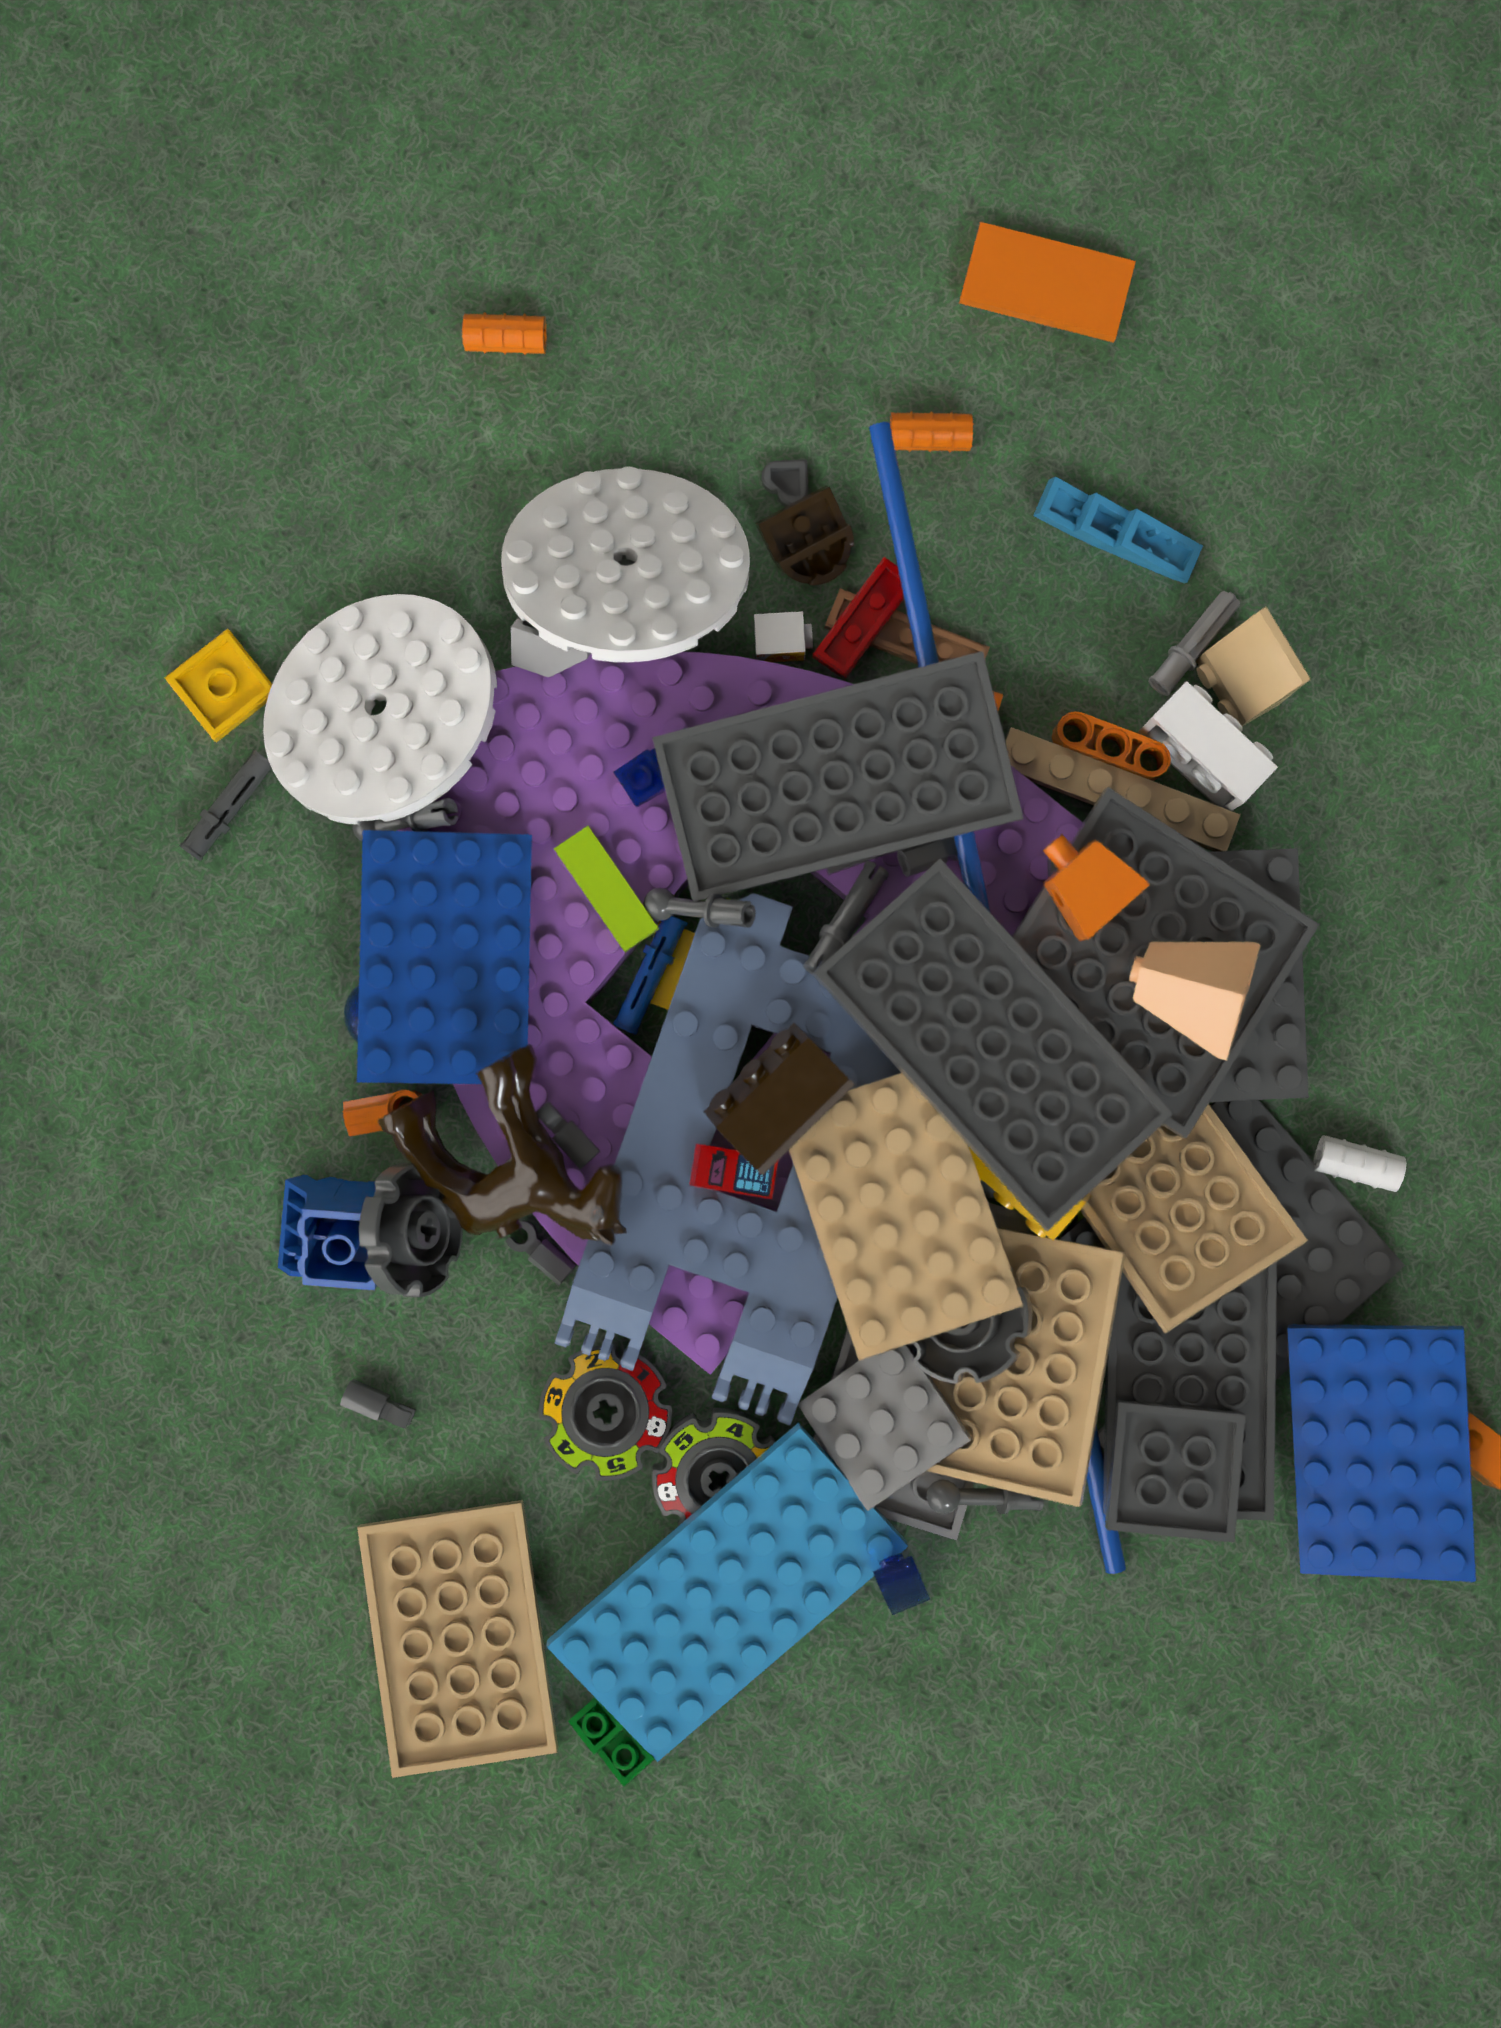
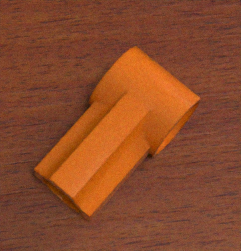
[343,1090,422,1137]

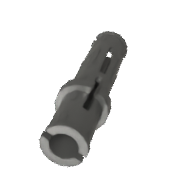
[179,750,272,862]
[803,861,889,975]

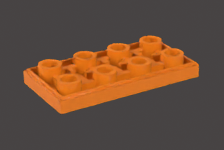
[959,222,1136,343]

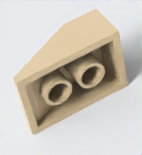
[1196,607,1311,726]

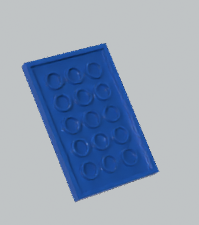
[357,830,532,1084]
[1287,1325,1476,1582]

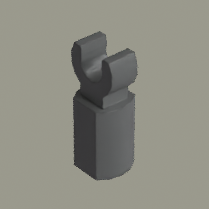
[897,837,958,877]
[536,1102,600,1169]
[506,1220,577,1286]
[340,1379,416,1429]

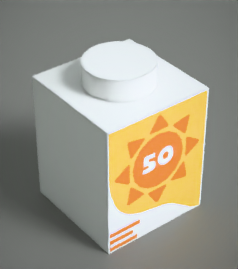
[754,611,813,662]

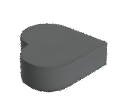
[761,460,808,507]

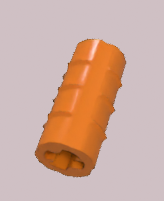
[462,312,547,355]
[890,411,973,453]

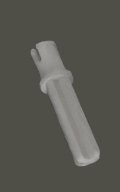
[1148,591,1240,696]

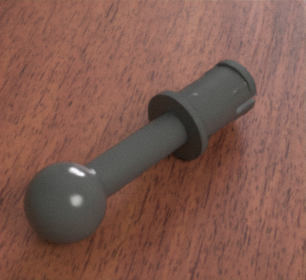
[352,798,458,841]
[643,888,756,928]
[927,1480,1044,1514]

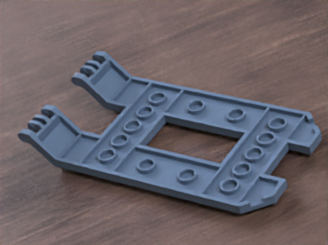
[554,893,902,1425]

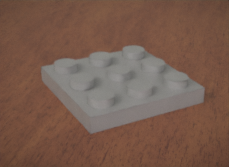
[798,1344,972,1511]

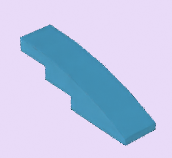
[1033,476,1203,583]

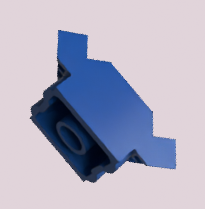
[278,1175,377,1290]

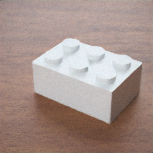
[1137,681,1278,811]

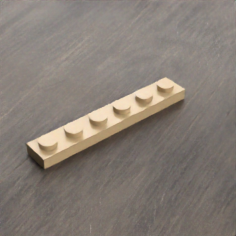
[1005,727,1241,852]

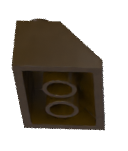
[703,1023,855,1176]

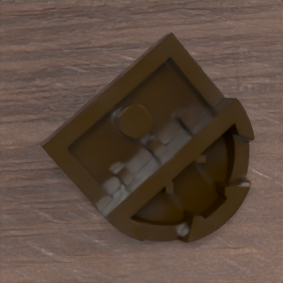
[755,486,854,585]

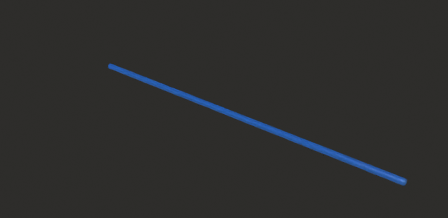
[869,422,1126,1574]

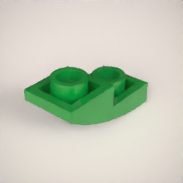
[568,1697,655,1787]

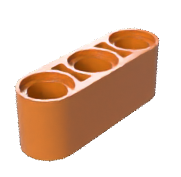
[1052,711,1171,781]

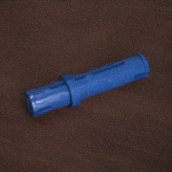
[613,916,688,1034]

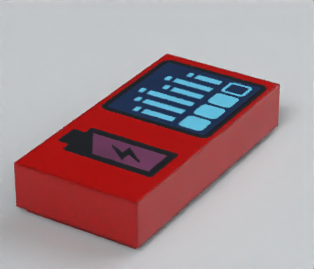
[689,1144,779,1199]

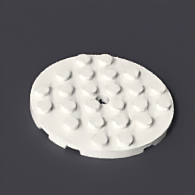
[501,467,750,662]
[263,594,497,825]

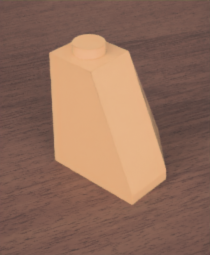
[1129,942,1261,1060]

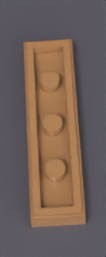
[825,588,990,665]

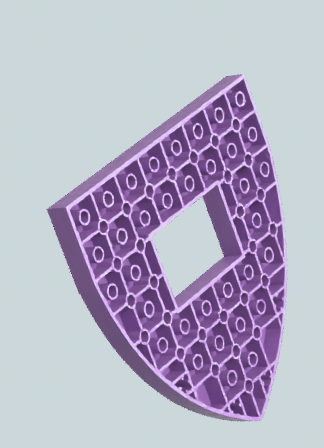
[397,652,1083,1375]

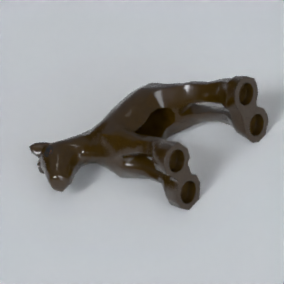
[377,1044,627,1245]

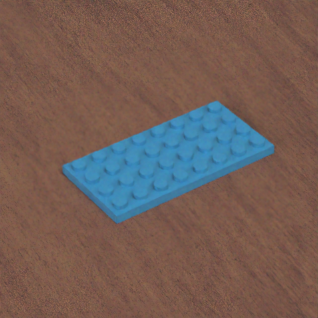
[547,1423,908,1762]

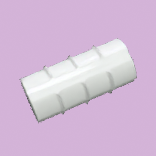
[1313,1135,1407,1192]

